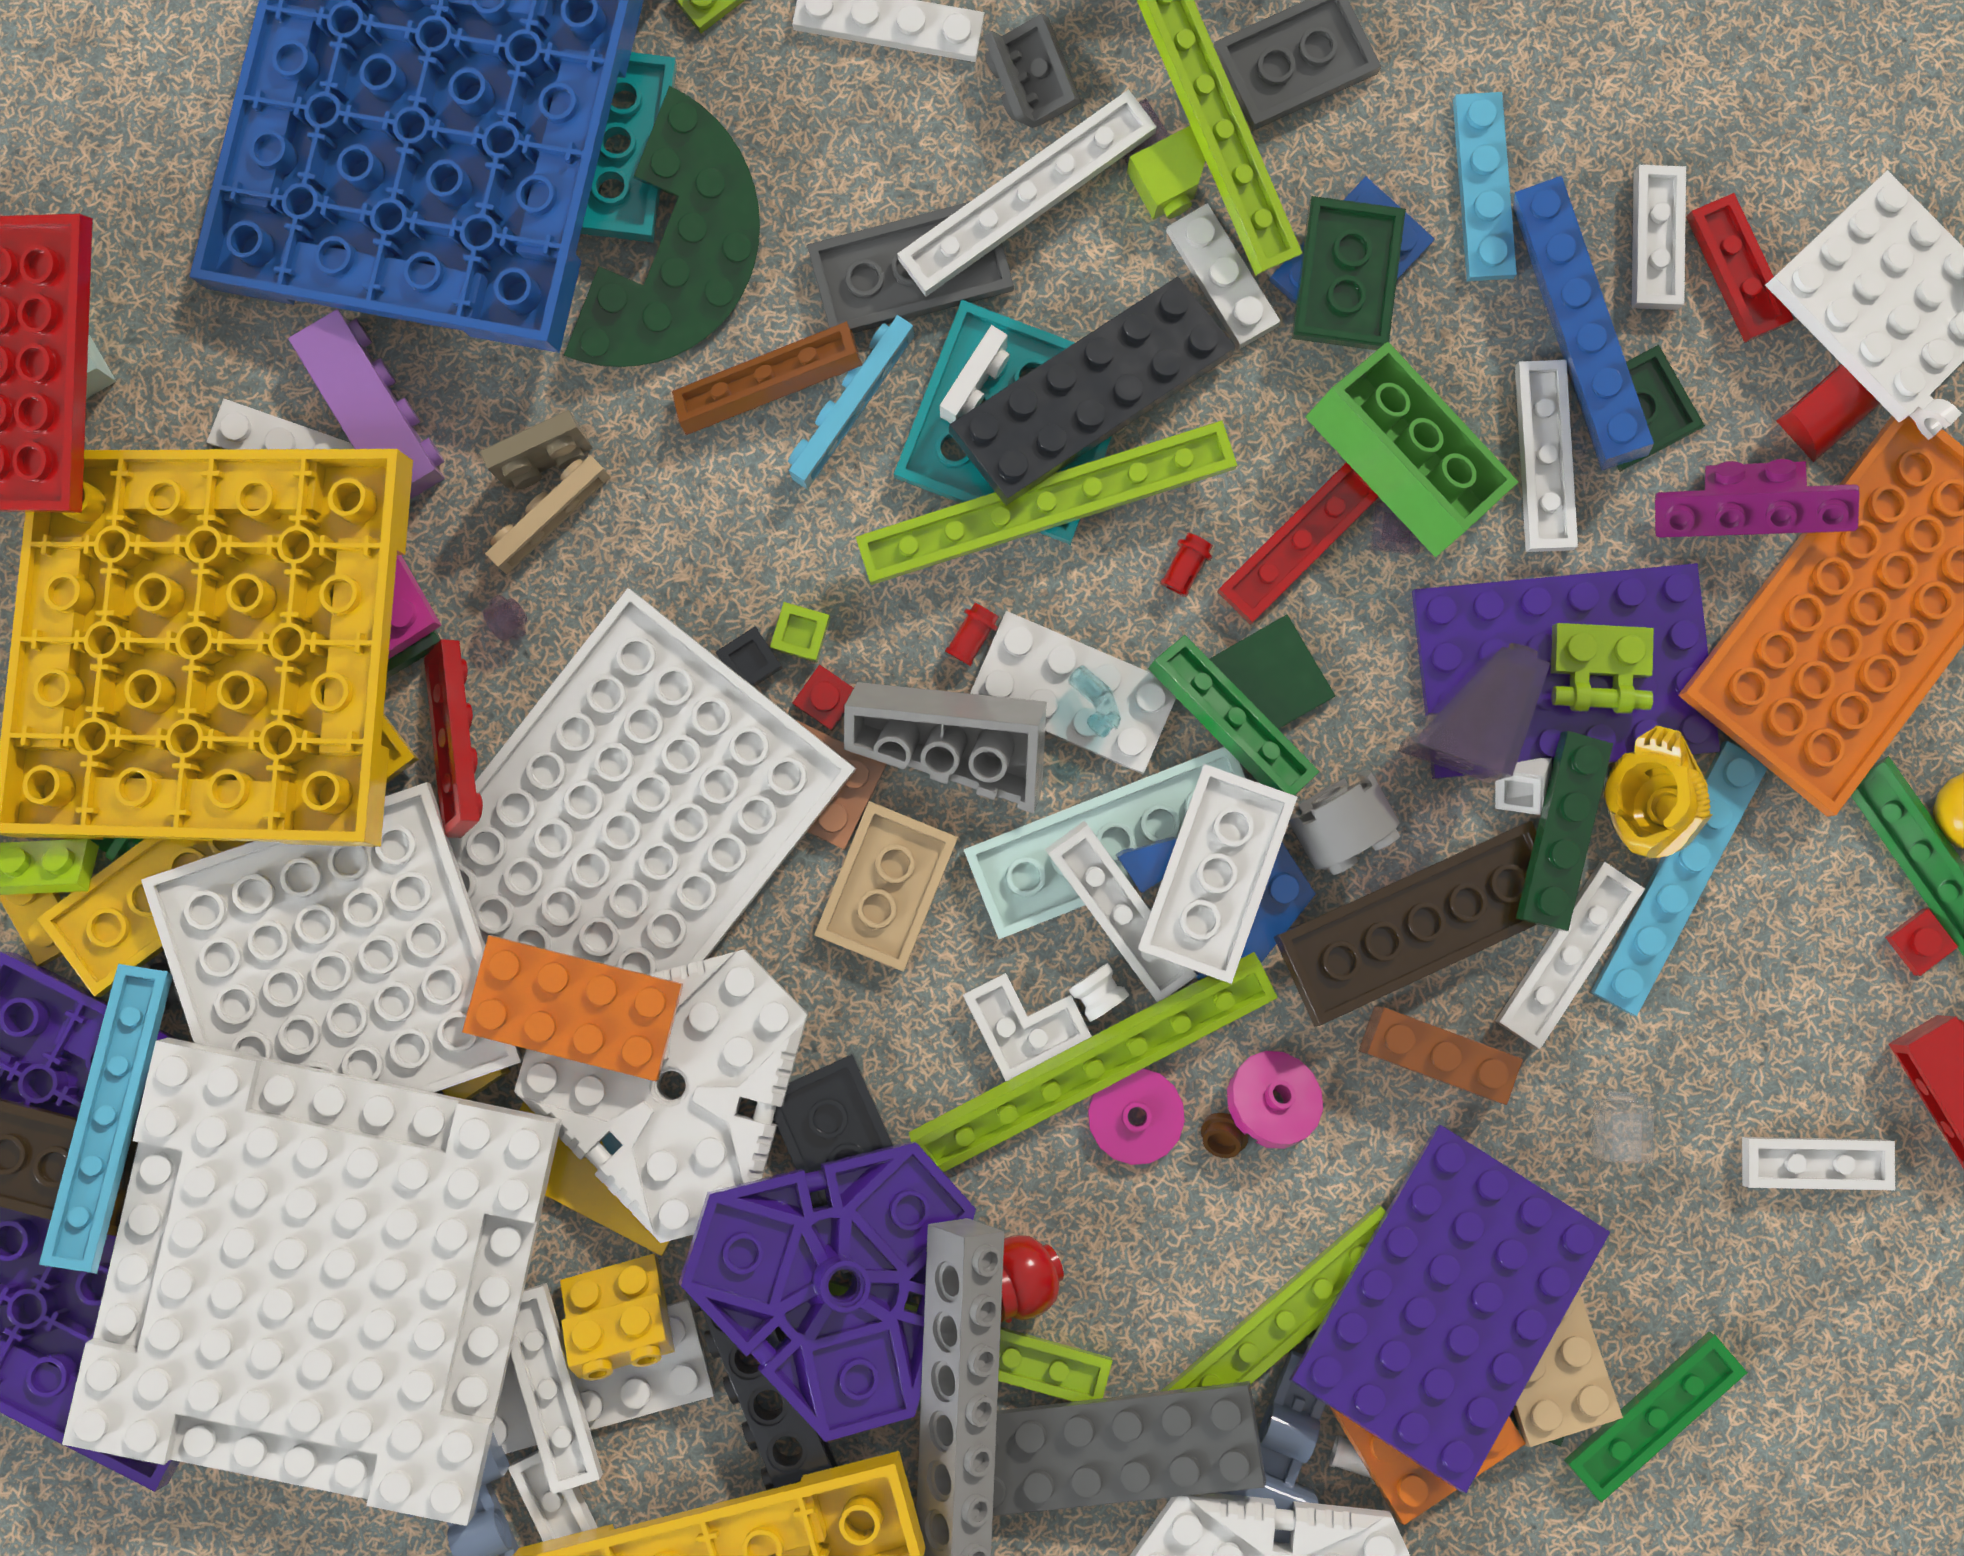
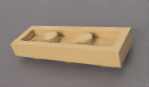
[485,455,611,574]

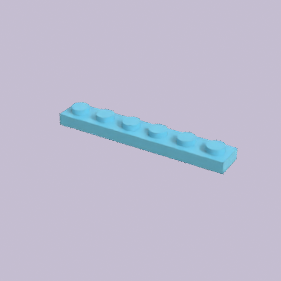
[1590,741,1767,1016]
[39,964,173,1274]

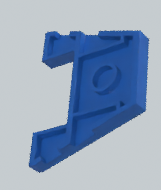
[1116,836,1316,981]

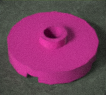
[1227,1051,1323,1149]
[1088,1068,1185,1165]

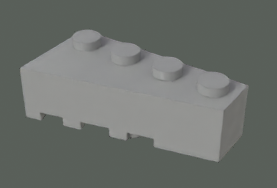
[844,682,1047,814]

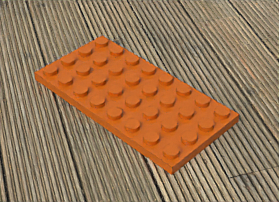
[1678,416,1964,817]

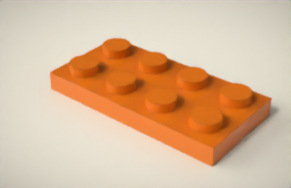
[462,935,683,1081]

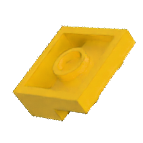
[560,1254,675,1380]

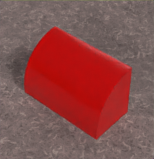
[1776,364,1880,462]

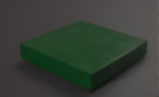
[1574,344,1705,472]
[1209,614,1336,729]

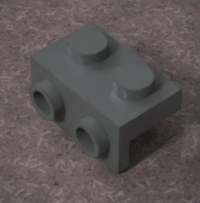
[984,13,1082,128]

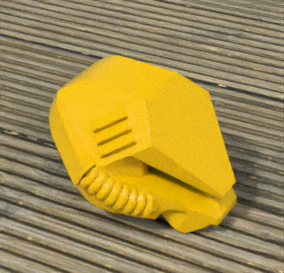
[1603,725,1713,858]

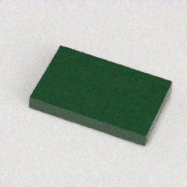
[1291,196,1406,351]

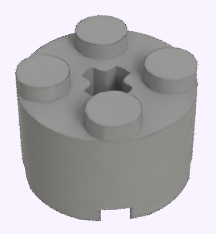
[1289,770,1400,875]

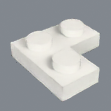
[963,973,1092,1081]

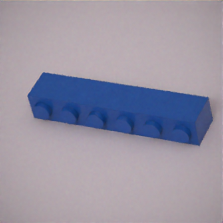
[1513,176,1654,471]

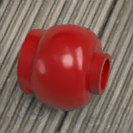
[1001,1235,1064,1323]

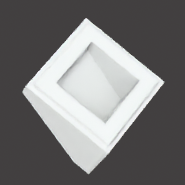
[1495,758,1552,815]

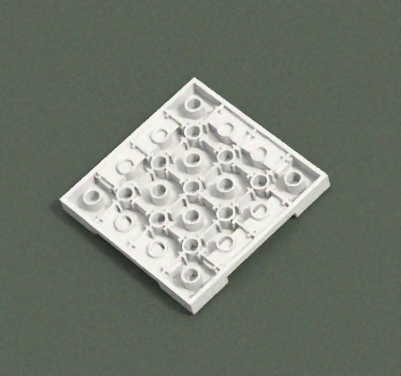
[62,1038,562,1526]

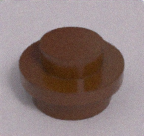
[1201,1113,1250,1158]

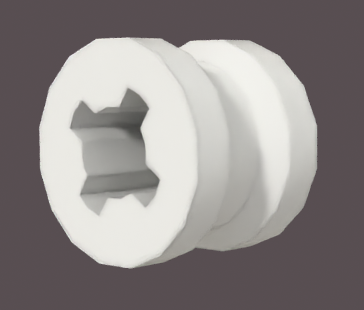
[1068,963,1129,1022]

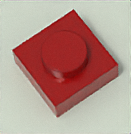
[792,664,854,731]
[1885,908,1958,976]

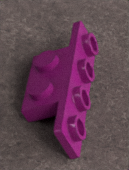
[1655,459,1860,538]

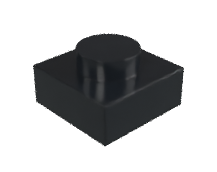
[715,626,783,687]

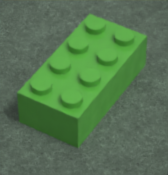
[1305,342,1519,558]

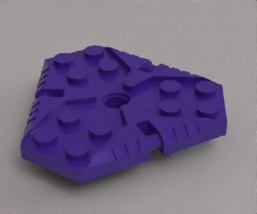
[679,1142,976,1442]

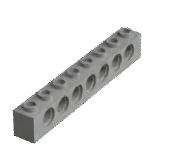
[916,1218,1004,1556]

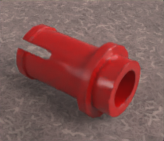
[1160,533,1213,597]
[945,603,999,667]

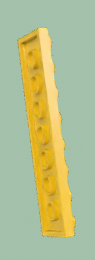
[37,714,419,997]

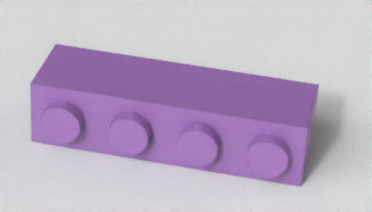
[288,309,445,499]

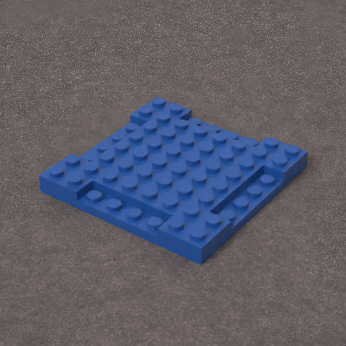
[189,0,644,353]

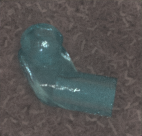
[1068,665,1121,737]

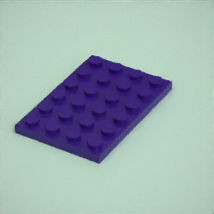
[1412,563,1720,779]
[1289,1125,1610,1493]

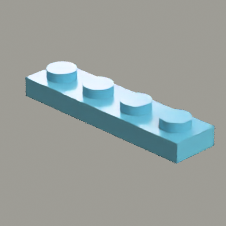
[1453,92,1517,281]
[788,315,914,490]

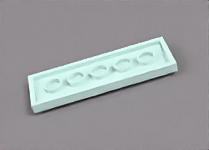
[963,747,1245,939]

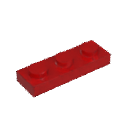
[1686,193,1794,343]

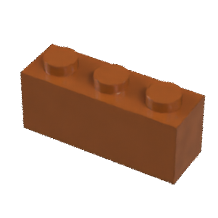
[1358,1006,1523,1105]

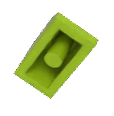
[1127,125,1206,220]

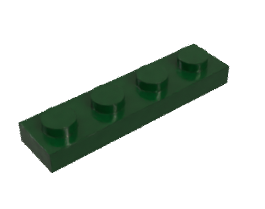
[1516,731,1613,931]

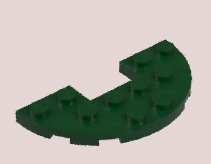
[563,85,760,368]

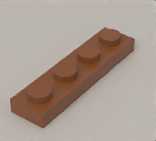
[672,321,862,435]

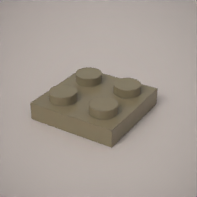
[479,410,592,489]

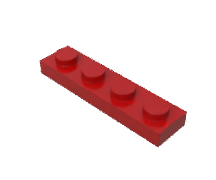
[1217,462,1379,625]
[424,639,483,838]

